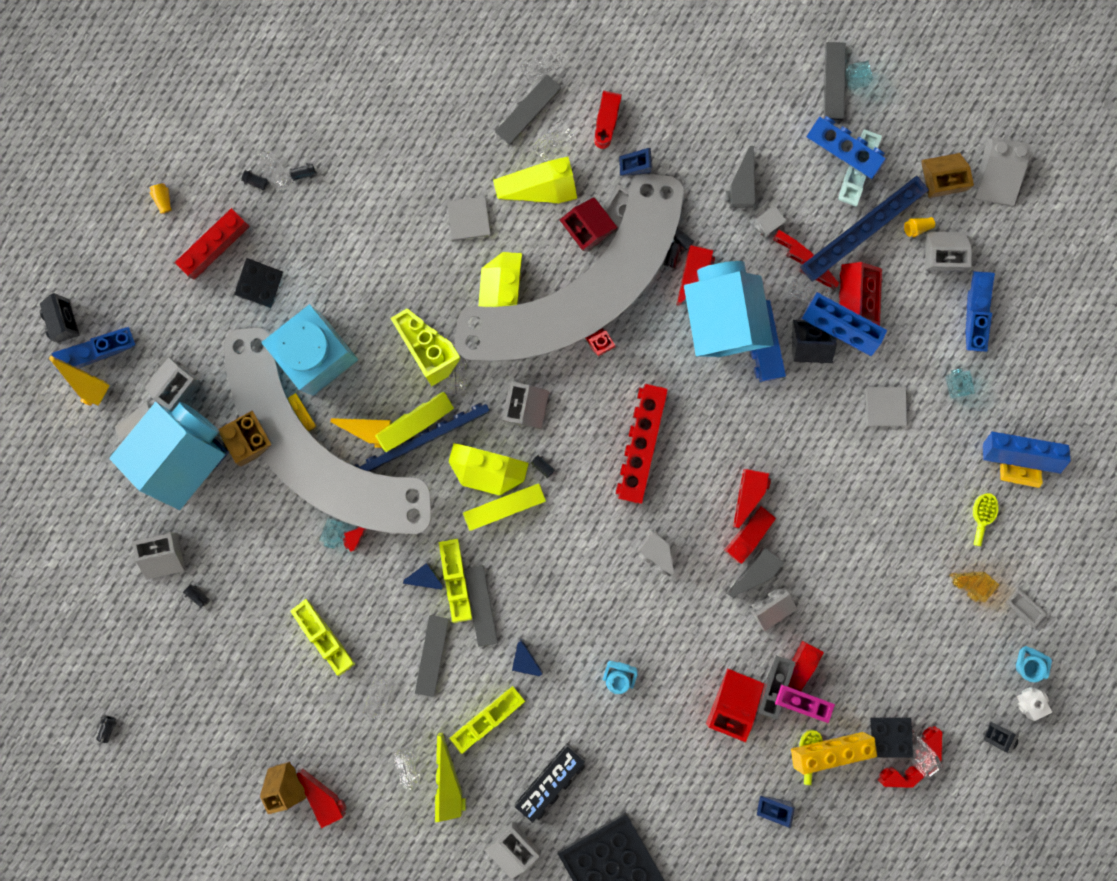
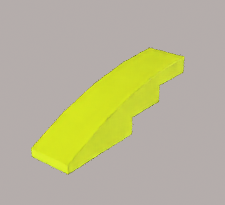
[375,392,454,452]
[463,483,546,531]
[439,539,472,623]
[290,599,355,676]
[449,686,525,754]

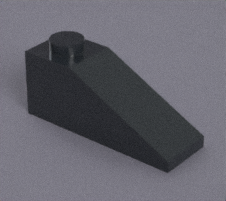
[983,722,1019,753]

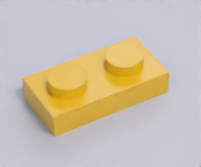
[287,393,317,431]
[1000,463,1043,488]

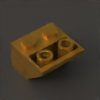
[921,153,974,198]
[218,410,272,467]
[260,761,306,814]

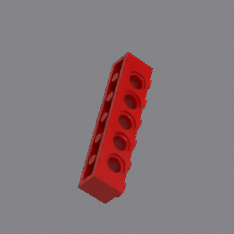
[615,384,668,504]

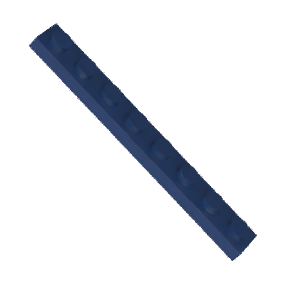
[800,175,929,282]
[353,403,490,472]

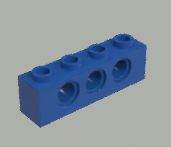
[806,116,887,179]
[801,292,887,356]

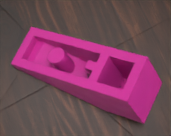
[775,685,835,723]

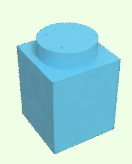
[684,261,774,357]
[261,304,359,396]
[109,402,225,510]

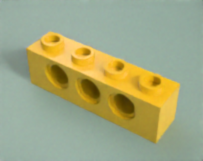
[791,732,877,775]

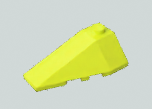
[493,156,577,204]
[390,309,461,387]
[435,733,466,822]

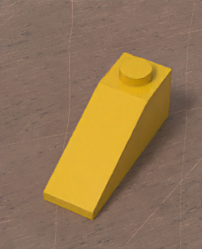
[49,356,110,406]
[330,418,392,448]

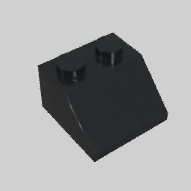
[39,293,80,343]
[792,319,837,364]

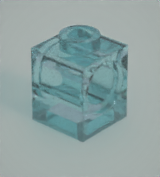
[845,60,873,91]
[945,368,975,399]
[319,518,349,549]

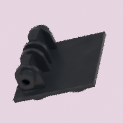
[233,258,283,308]
[870,717,913,758]

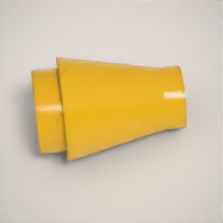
[149,183,172,214]
[904,217,935,238]

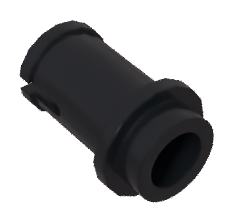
[290,163,316,181]
[241,170,268,191]
[674,227,694,251]
[664,243,682,268]
[531,455,556,479]
[183,584,209,609]
[96,716,117,743]

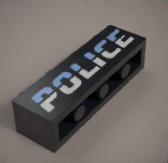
[515,743,585,823]

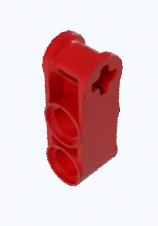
[594,90,622,149]

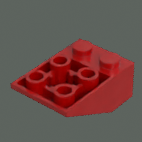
[706,668,764,743]

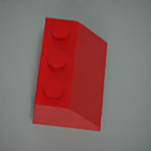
[839,262,882,326]

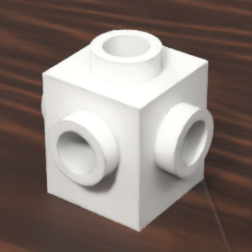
[1016,687,1052,721]

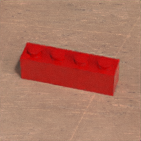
[174,208,250,280]

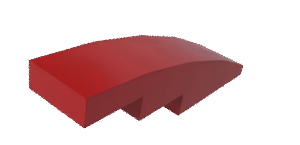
[773,230,839,290]

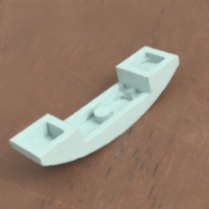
[838,129,882,207]

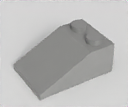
[976,137,1031,206]

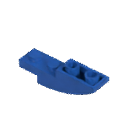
[965,271,995,352]
[51,327,136,373]

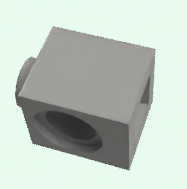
[754,205,786,238]

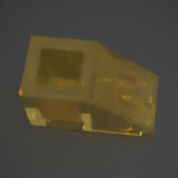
[949,571,999,603]

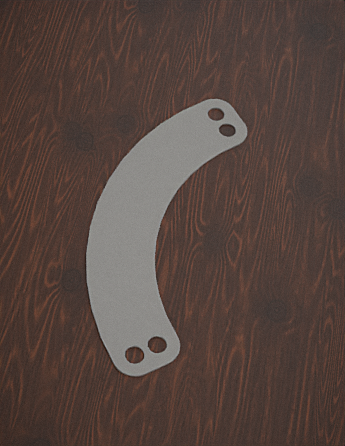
[455,174,684,361]
[224,328,431,534]

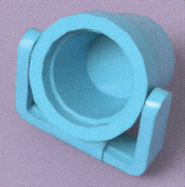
[1016,646,1052,683]
[602,661,638,694]

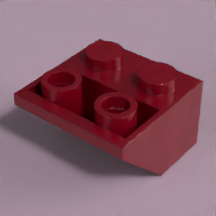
[559,197,618,252]

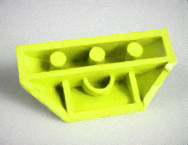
[478,252,522,307]
[449,443,529,495]

